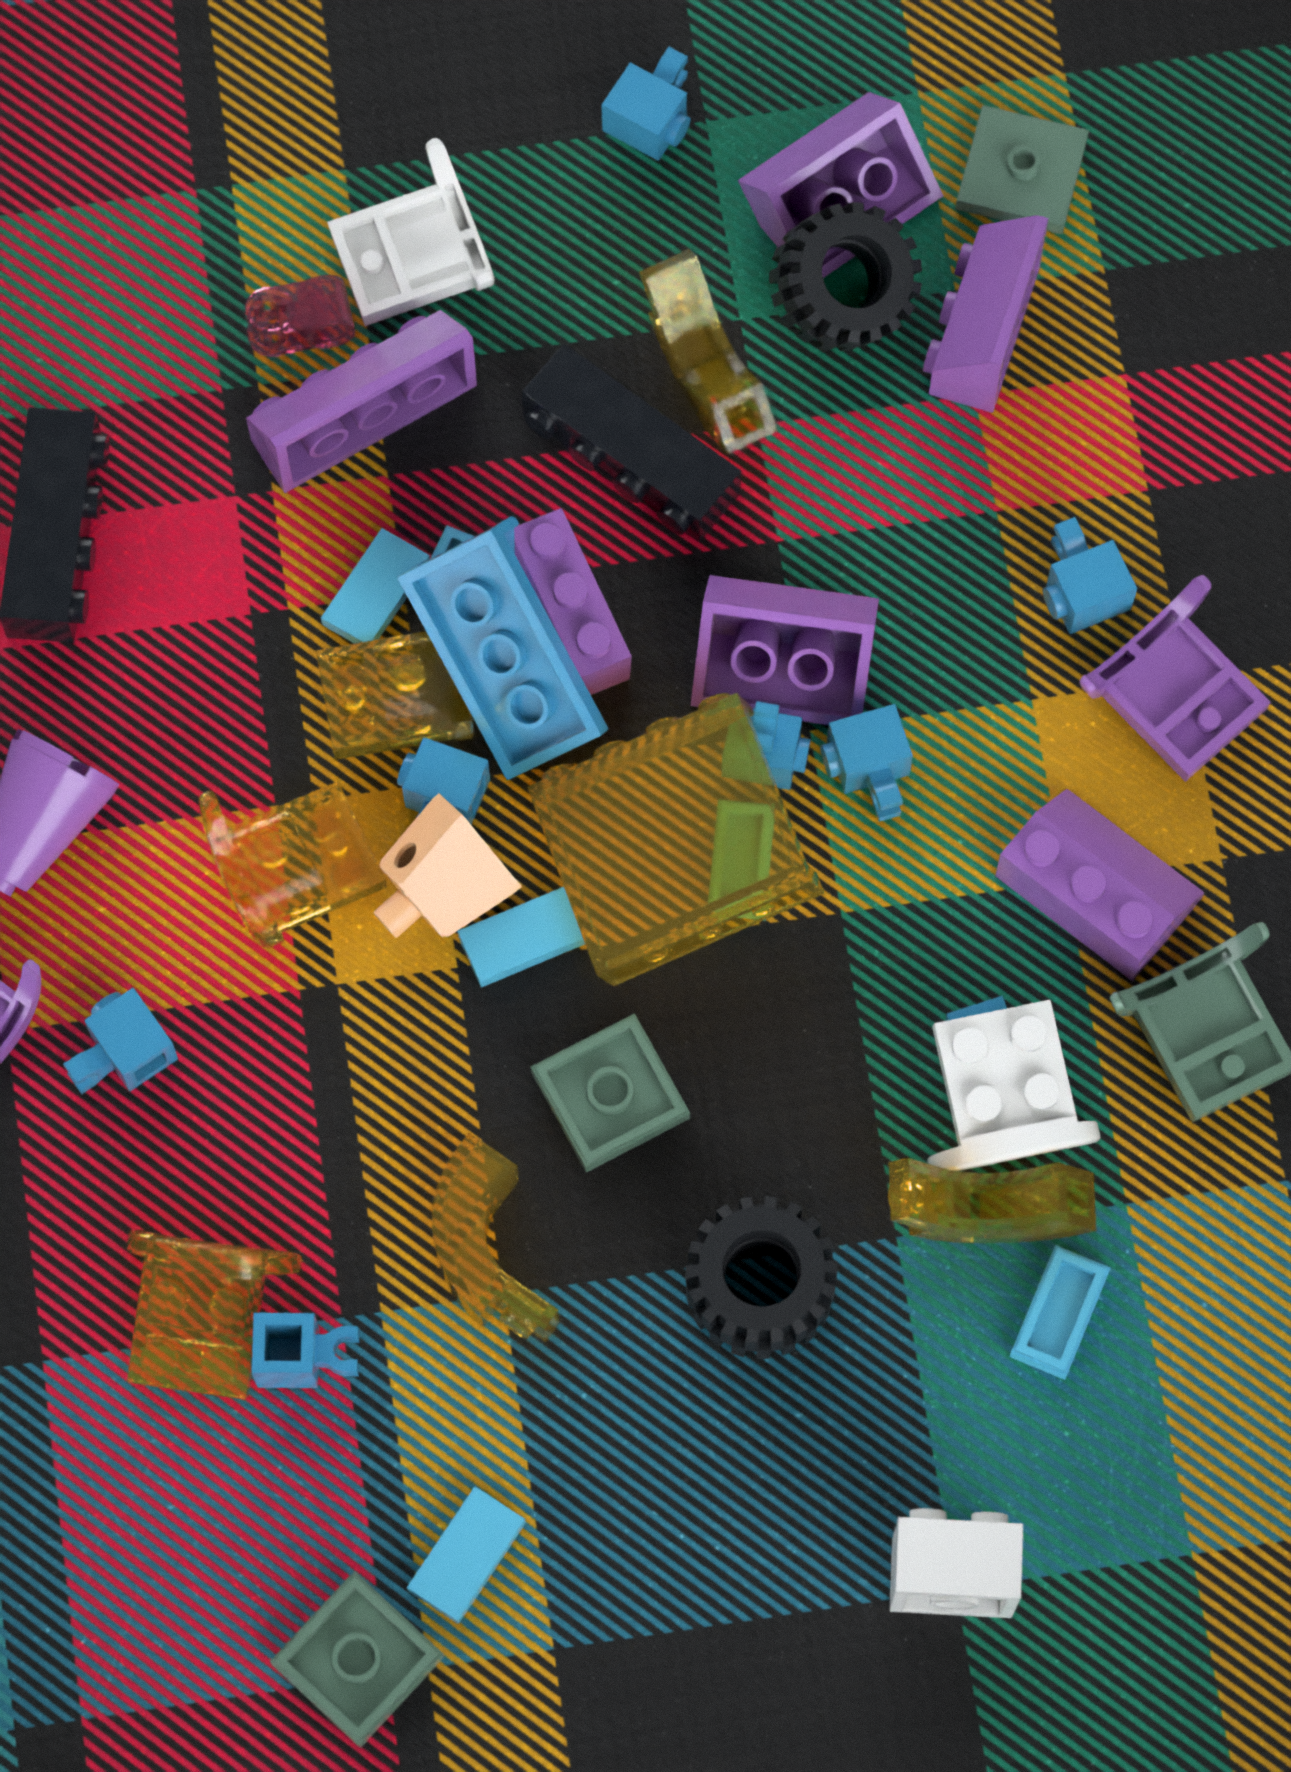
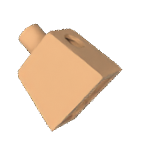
[373,793,522,938]

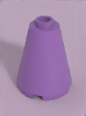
[0,729,119,897]

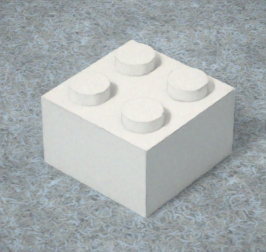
[890,1508,1023,1618]

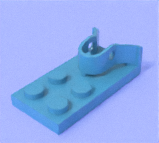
[397,516,609,780]

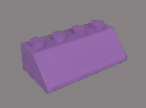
[246,310,477,493]

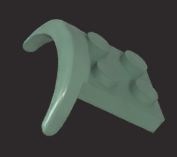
[1110,922,1291,1123]

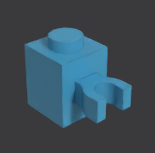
[602,47,690,161]
[1043,517,1137,634]
[723,701,811,790]
[820,704,913,822]
[397,737,490,825]
[63,988,178,1094]
[251,1313,360,1388]

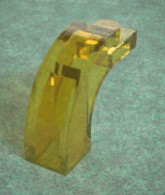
[639,249,778,454]
[432,1132,559,1342]
[888,1158,1096,1243]

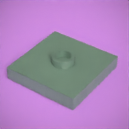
[956,105,1089,235]
[531,1013,690,1173]
[270,1571,444,1748]

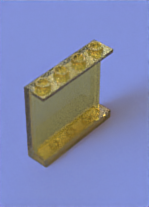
[527,693,825,986]

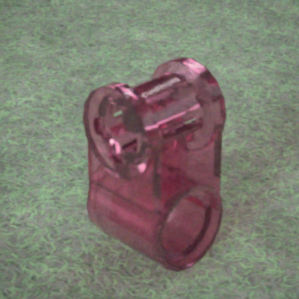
[245,275,356,357]

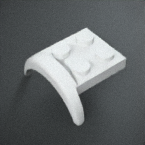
[327,138,495,326]
[928,1000,1100,1175]

